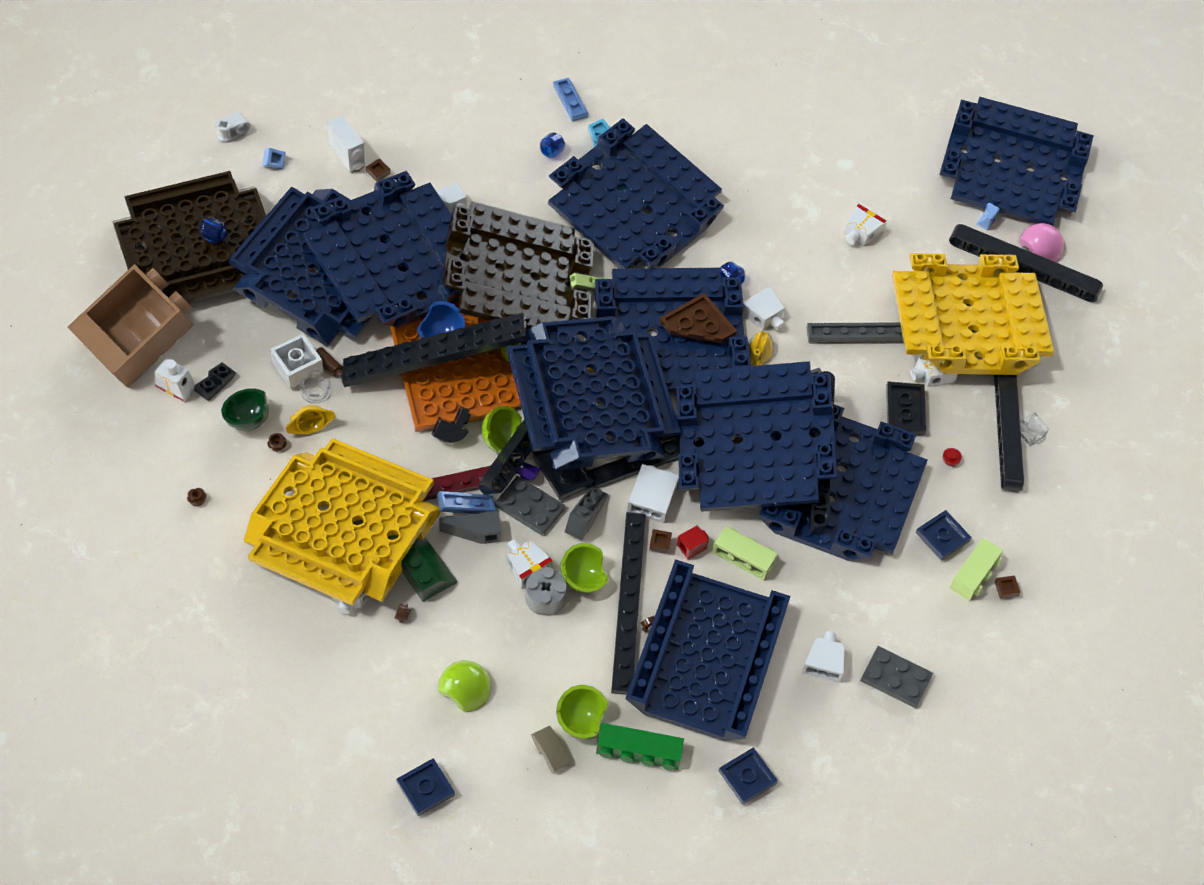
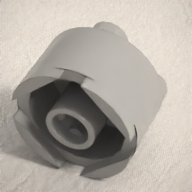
[525,567,566,616]

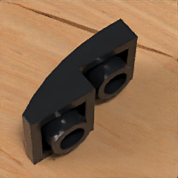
[194,362,236,401]

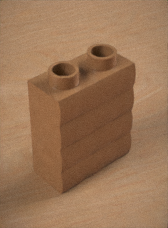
[67,264,194,387]

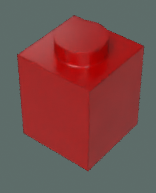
[676,525,709,560]

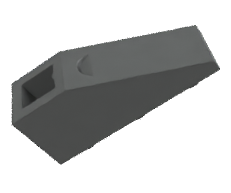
[565,487,608,540]
[439,511,501,544]

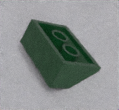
[401,537,457,602]

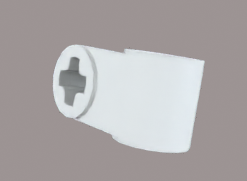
[216,112,251,142]

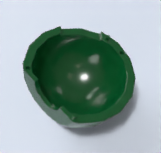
[221,388,269,431]

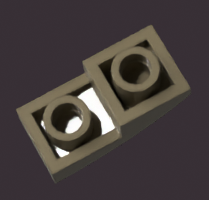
[531,726,572,772]

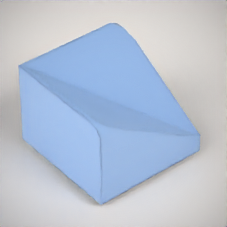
[262,148,286,169]
[977,203,999,230]

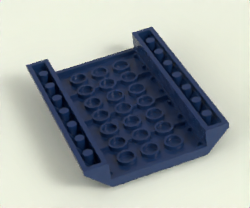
[625,559,791,741]

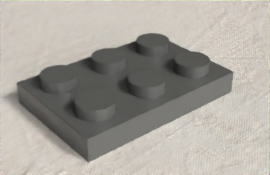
[495,475,565,536]
[860,646,933,709]

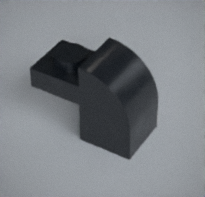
[431,405,471,443]

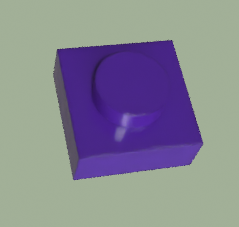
[516,462,540,481]

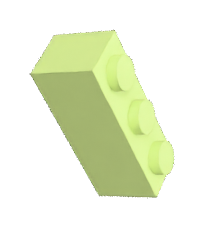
[712,526,778,580]
[949,538,1003,601]

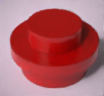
[942,448,962,466]

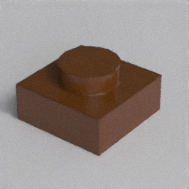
[366,158,391,182]
[649,529,672,553]
[994,575,1021,599]

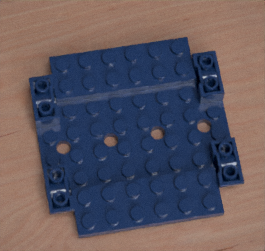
[939,96,1094,226]
[548,118,724,269]
[302,170,467,328]
[229,186,408,347]
[595,267,751,393]
[506,316,681,470]
[677,361,837,512]
[759,404,928,561]

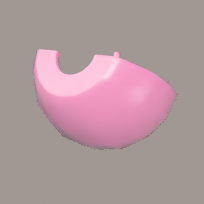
[1019,223,1064,262]

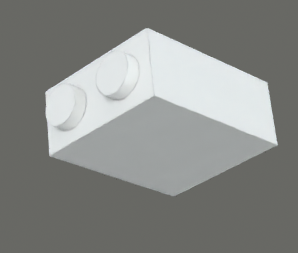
[327,115,365,173]
[627,464,679,523]

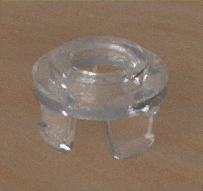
[300,371,332,404]

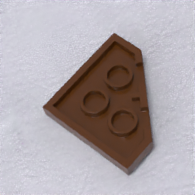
[659,293,737,343]

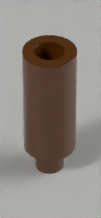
[316,347,343,379]

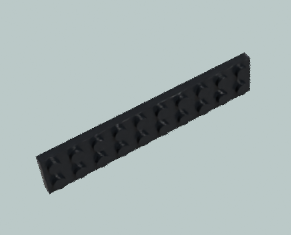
[342,312,527,388]

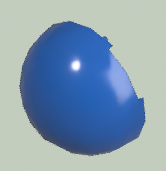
[417,301,465,338]

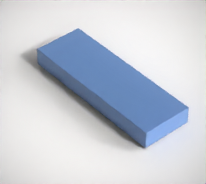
[553,78,588,122]
[437,491,496,514]

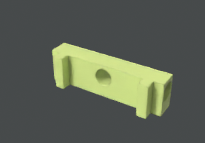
[570,273,604,291]

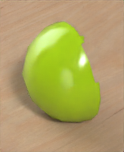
[482,406,522,454]
[560,543,608,593]
[438,660,491,712]
[556,684,608,739]

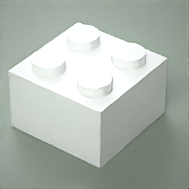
[270,333,323,389]

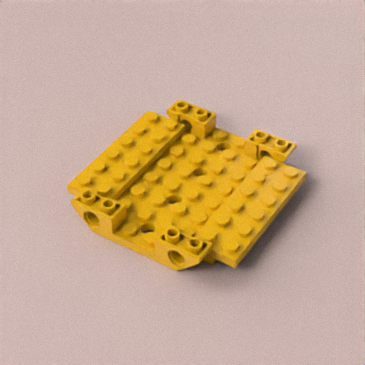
[892,253,1054,375]
[244,438,441,606]

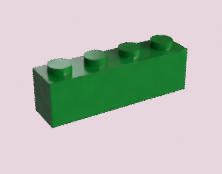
[596,723,684,770]

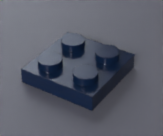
[915,510,972,561]
[718,747,778,805]
[396,758,455,816]

